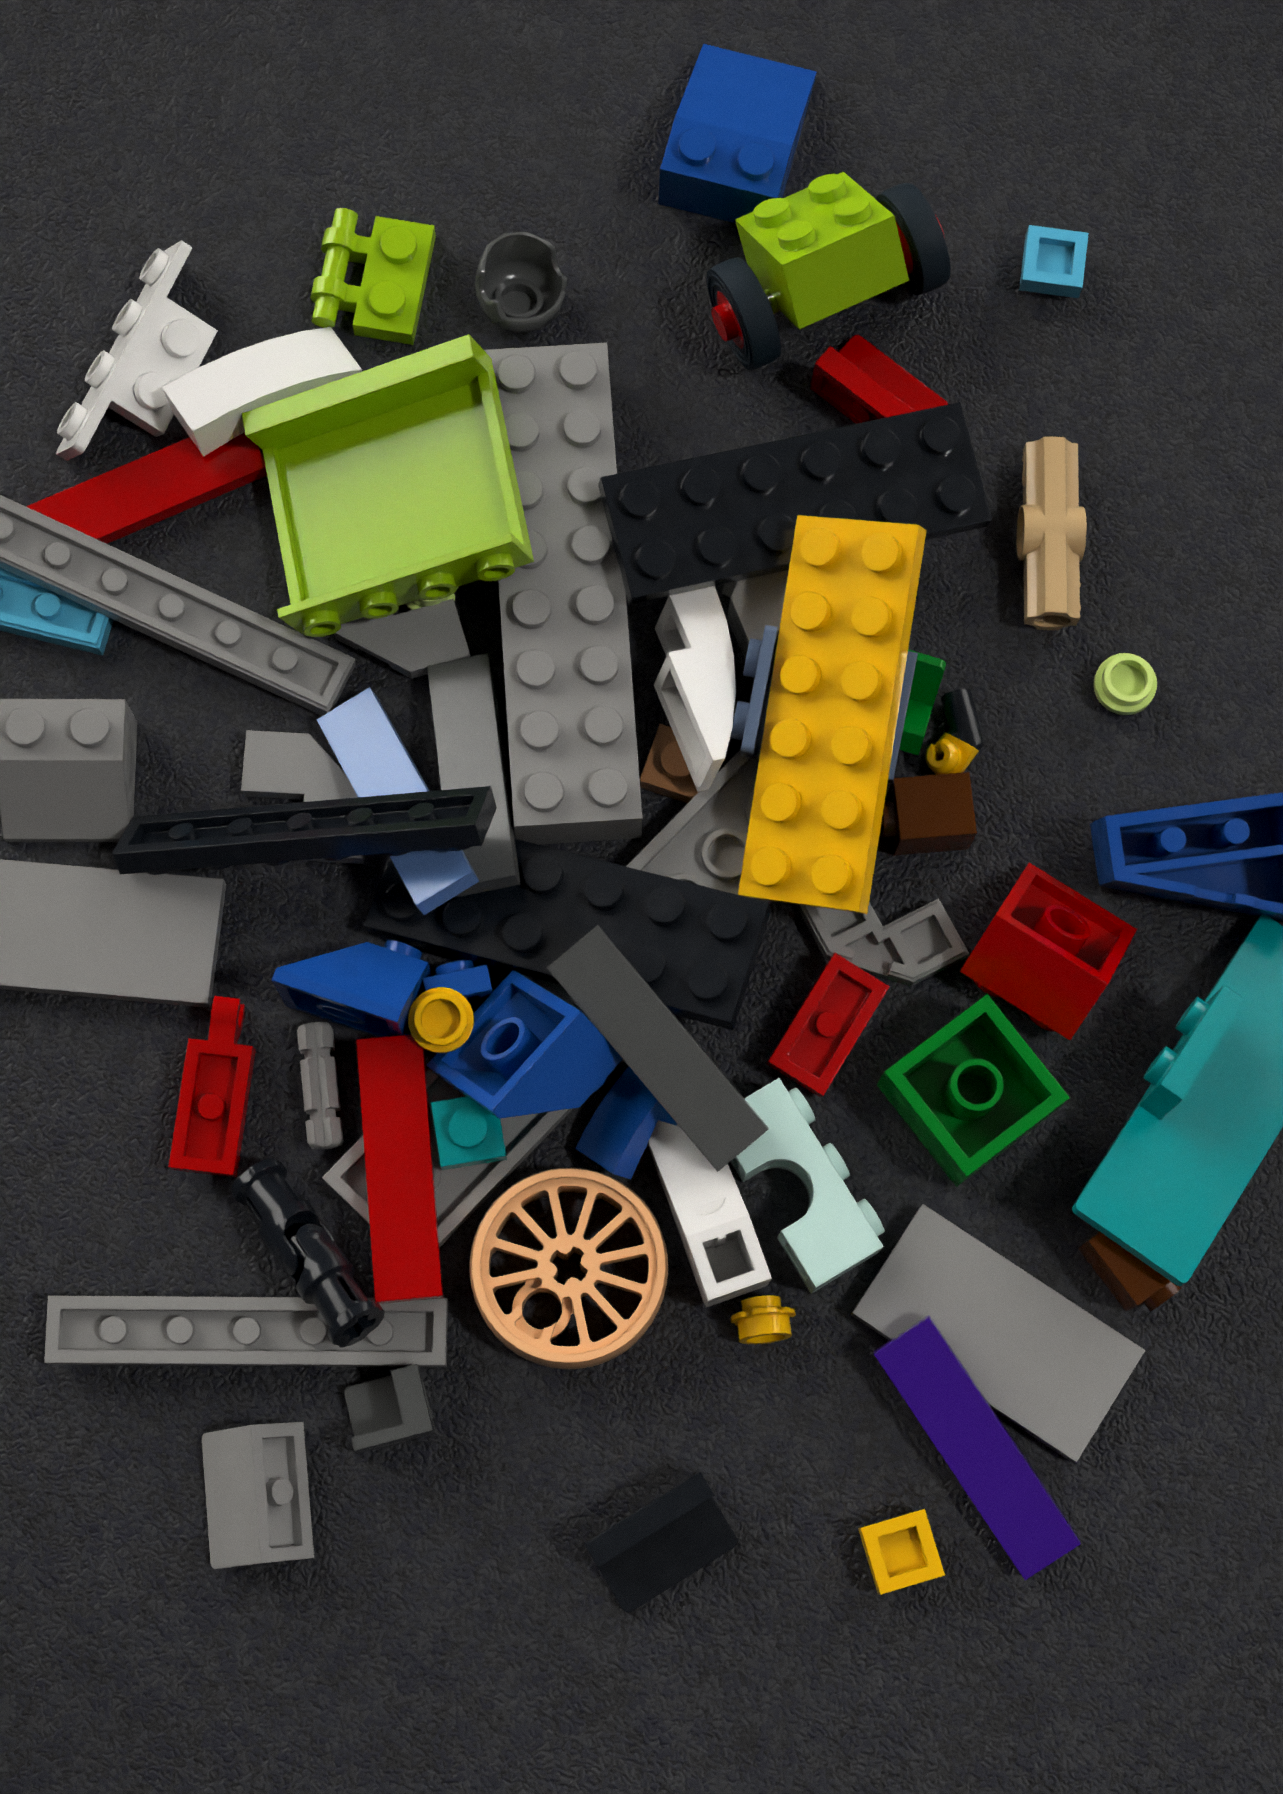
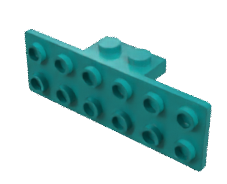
[1072,915,1283,1286]

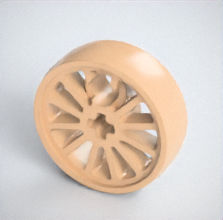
[470,1168,668,1369]

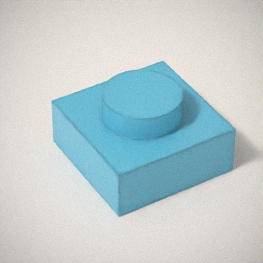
[1019,225,1089,298]

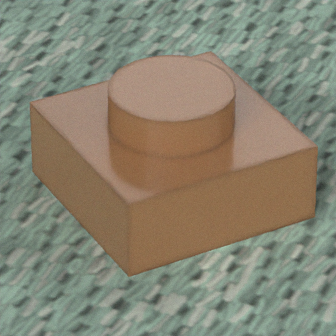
[640,724,698,804]

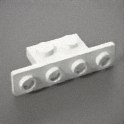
[56,240,218,461]

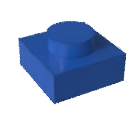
[423,960,493,1007]

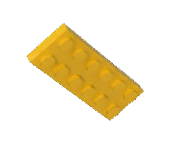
[738,515,927,914]

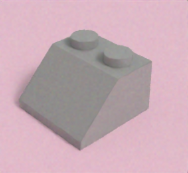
[0,699,138,842]

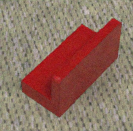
[810,335,948,424]

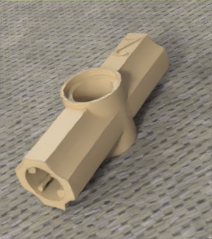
[1016,437,1087,630]

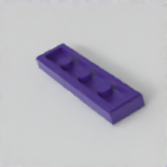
[874,1315,1081,1580]

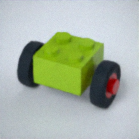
[707,172,951,370]

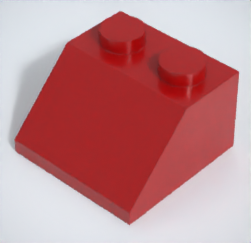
[960,862,1137,1040]

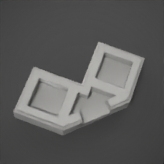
[334,599,471,679]
[241,730,365,864]
[795,898,969,986]

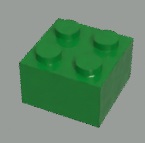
[877,994,1070,1187]

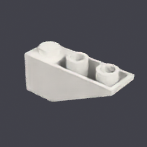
[648,1120,772,1308]

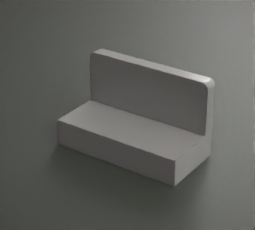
[202,1422,314,1569]

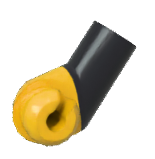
[925,689,984,775]

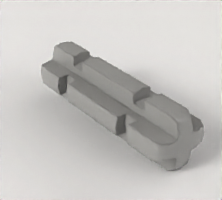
[297,1022,344,1150]

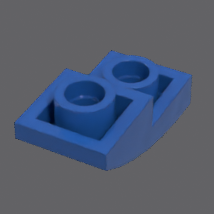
[575,1067,677,1179]

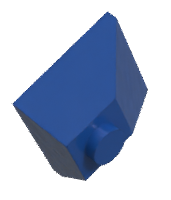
[272,940,432,1037]
[426,970,623,1119]

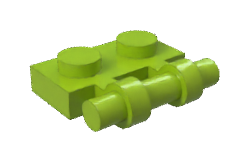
[310,208,436,345]

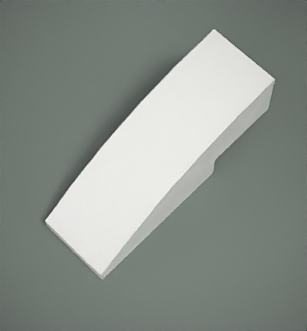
[162,327,362,457]
[654,586,736,792]

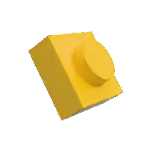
[858,1509,945,1595]

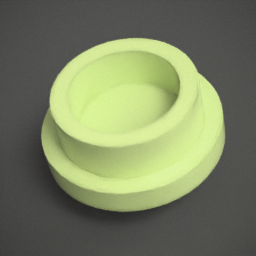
[1094,653,1157,715]

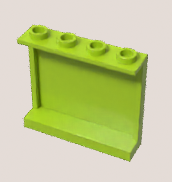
[242,334,534,637]

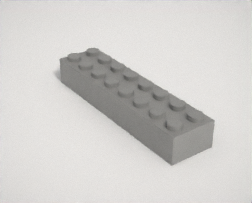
[484,342,643,845]

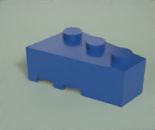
[1090,792,1283,921]

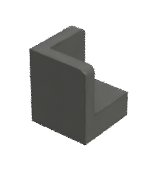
[344,1364,436,1454]

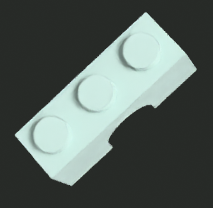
[730,1078,885,1294]

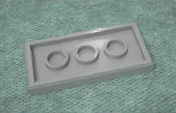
[0,859,226,1008]
[851,1204,1145,1463]

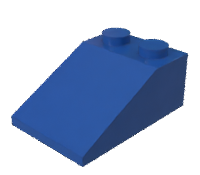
[658,44,817,223]

